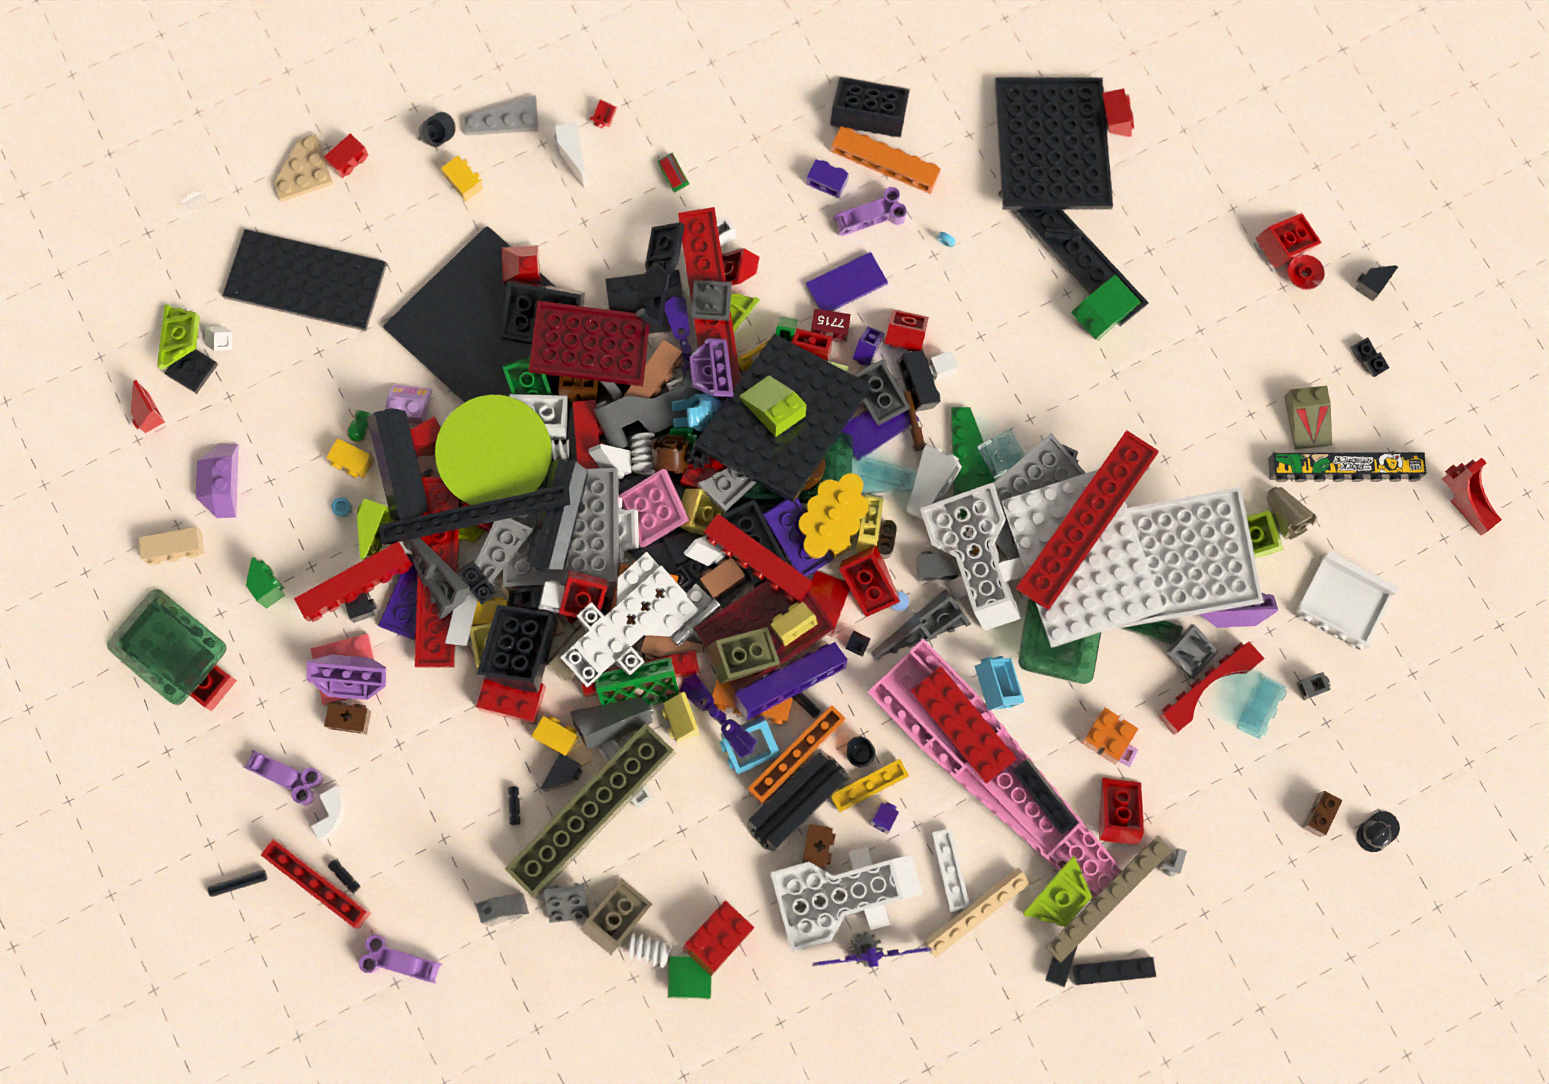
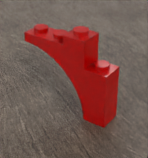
[1442,457,1502,536]

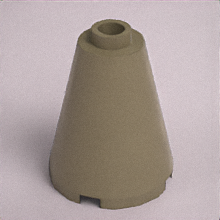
[1266,487,1318,540]

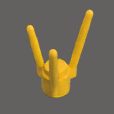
[738,339,770,371]

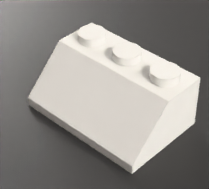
[510,394,568,440]

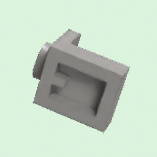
[1158,848,1187,877]

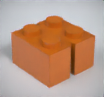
[1081,707,1139,765]

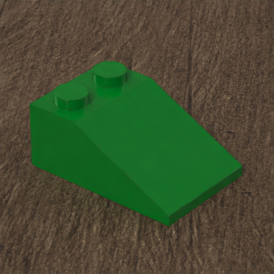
[1071,275,1141,341]
[503,356,553,395]

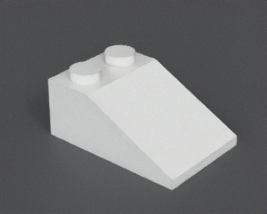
[552,122,588,188]

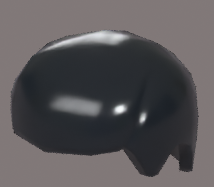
[846,736,876,768]

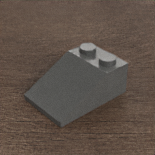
[854,359,910,426]

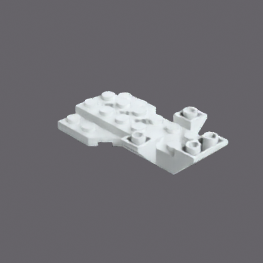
[920,483,1026,631]
[560,552,698,687]
[770,846,923,952]

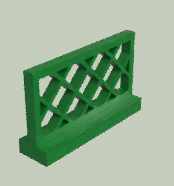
[595,657,679,706]

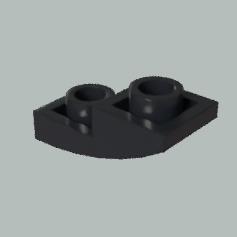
[1350,337,1390,378]
[671,559,712,590]
[457,560,497,605]
[1045,946,1078,988]

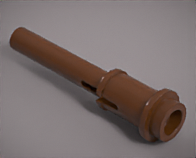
[904,391,927,452]

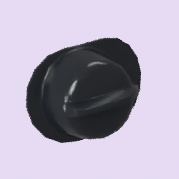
[417,112,456,148]
[1356,811,1400,852]

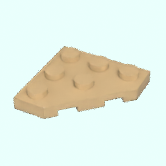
[274,134,333,202]

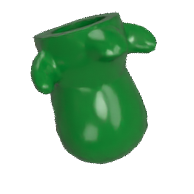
[347,410,372,442]

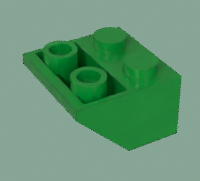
[246,557,286,609]

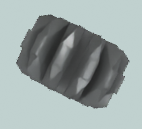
[848,932,883,967]

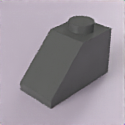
[916,551,958,581]

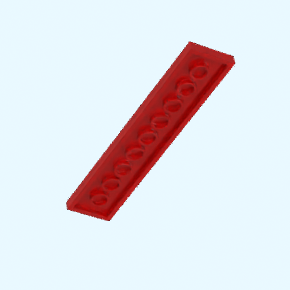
[678,207,741,390]
[1016,430,1159,612]
[414,477,460,668]

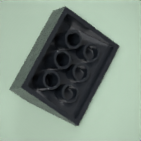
[830,77,910,138]
[605,269,683,334]
[500,279,585,342]
[476,605,558,693]

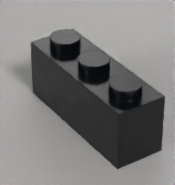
[896,350,941,412]

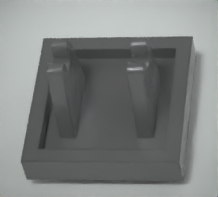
[691,280,732,321]
[1166,624,1219,680]
[544,883,589,923]

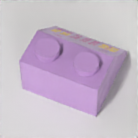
[385,384,432,424]

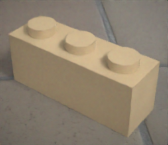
[139,527,205,565]

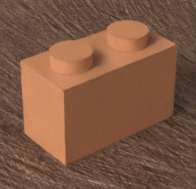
[700,557,745,599]

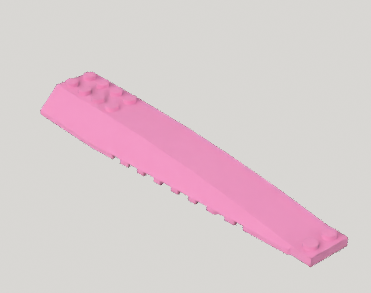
[867,639,1121,899]

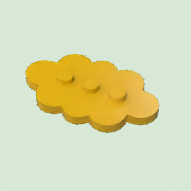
[798,473,869,559]

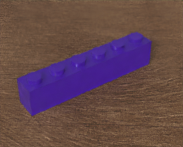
[734,642,848,721]

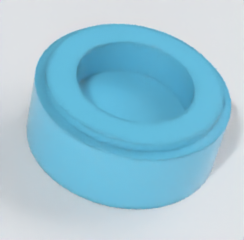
[937,231,956,247]
[331,497,352,517]

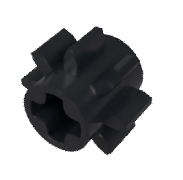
[687,446,710,470]

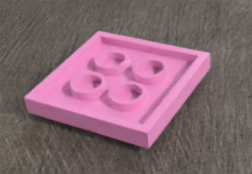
[619,469,689,547]

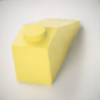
[856,495,884,552]

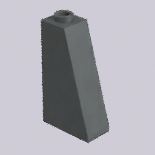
[570,697,654,750]
[475,894,530,927]

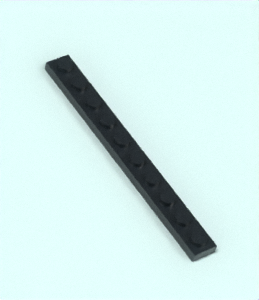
[379,484,571,545]

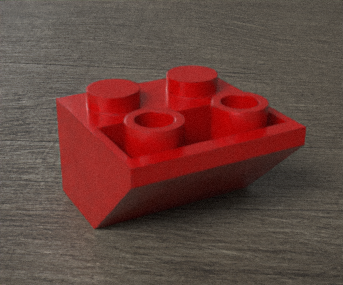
[1103,88,1135,137]

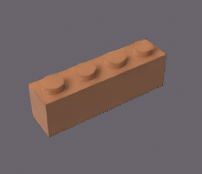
[623,340,684,399]

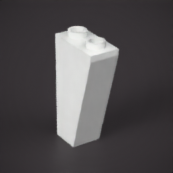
[907,445,962,524]

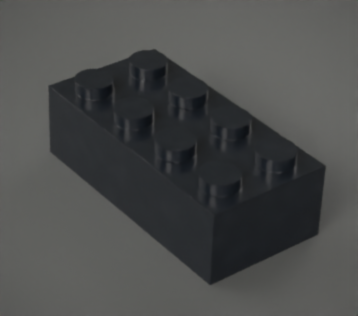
[720,499,787,588]

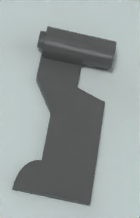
[593,368,706,449]

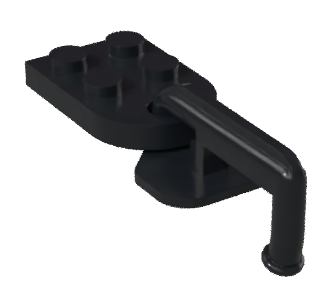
[636,222,685,328]

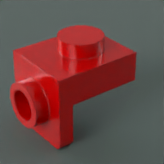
[589,99,618,129]

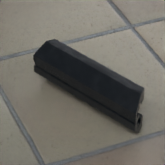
[367,408,429,521]
[526,458,588,570]
[747,751,850,852]

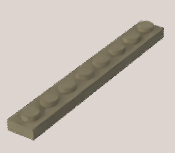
[1045,836,1172,963]

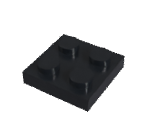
[164,349,218,394]

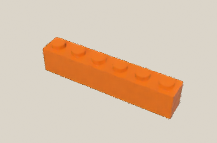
[831,127,941,194]
[747,705,846,805]

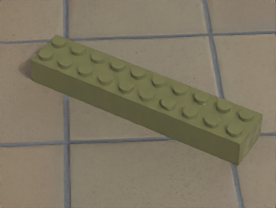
[505,723,676,898]

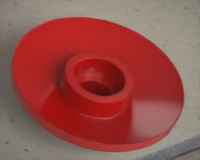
[1287,255,1325,290]

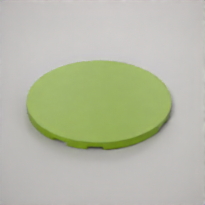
[435,395,552,505]

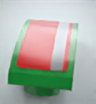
[657,152,690,193]

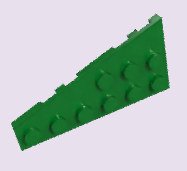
[951,407,998,518]

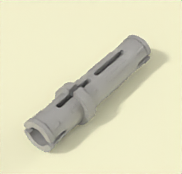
[671,598,722,647]

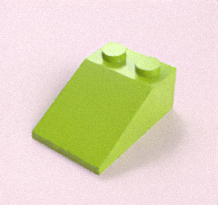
[739,376,806,437]
[357,499,393,560]
[1247,510,1284,558]

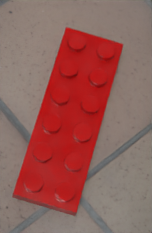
[911,666,1017,784]

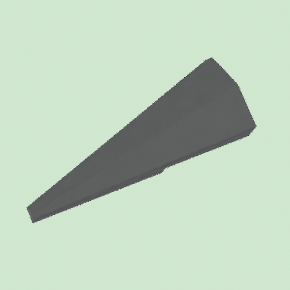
[405,538,470,619]
[872,589,971,660]

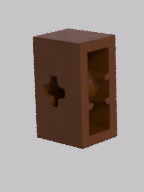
[559,376,598,403]
[324,701,371,735]
[1302,791,1343,837]
[802,824,836,869]

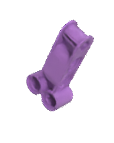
[832,187,907,236]
[243,750,323,806]
[359,935,443,984]

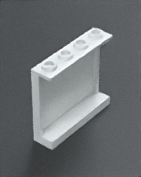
[1295,550,1400,650]

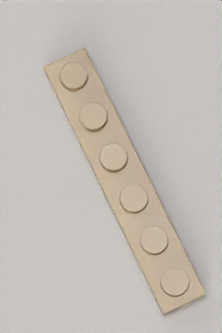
[924,868,1029,958]

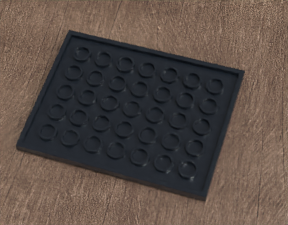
[994,77,1113,210]
[694,334,872,503]

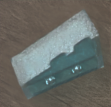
[857,456,917,495]
[1236,672,1287,740]

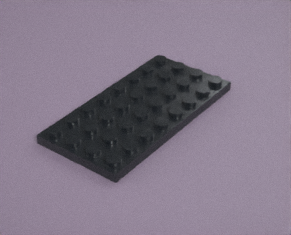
[222,229,387,332]

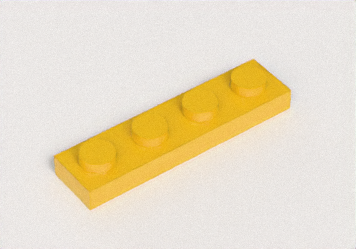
[831,759,909,813]

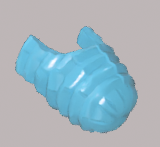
[671,393,723,432]

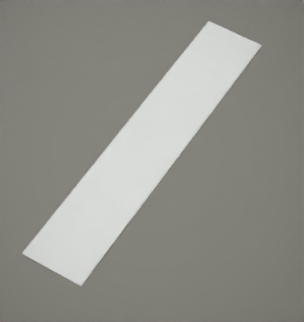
[445,545,483,646]

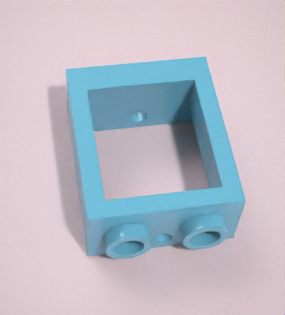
[974,656,1025,711]
[719,715,781,774]

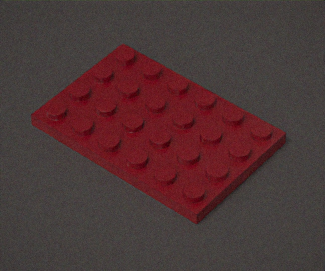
[529,301,650,387]
[694,564,835,693]

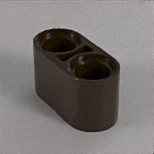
[876,520,897,559]

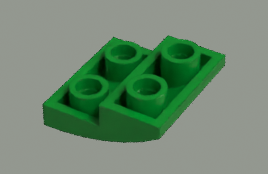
[667,956,712,1000]

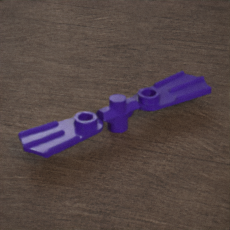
[665,297,692,376]
[679,673,757,758]
[812,947,932,968]

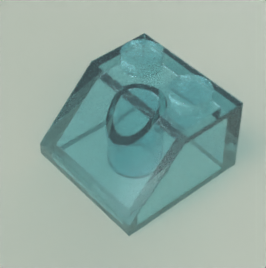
[977,428,1025,480]

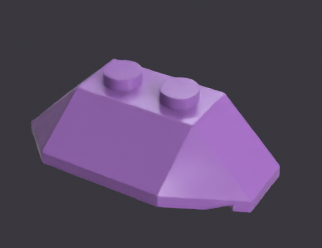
[689,339,733,397]
[196,444,239,519]
[1200,592,1279,628]
[307,654,387,700]

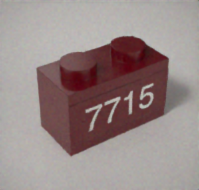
[811,309,851,342]

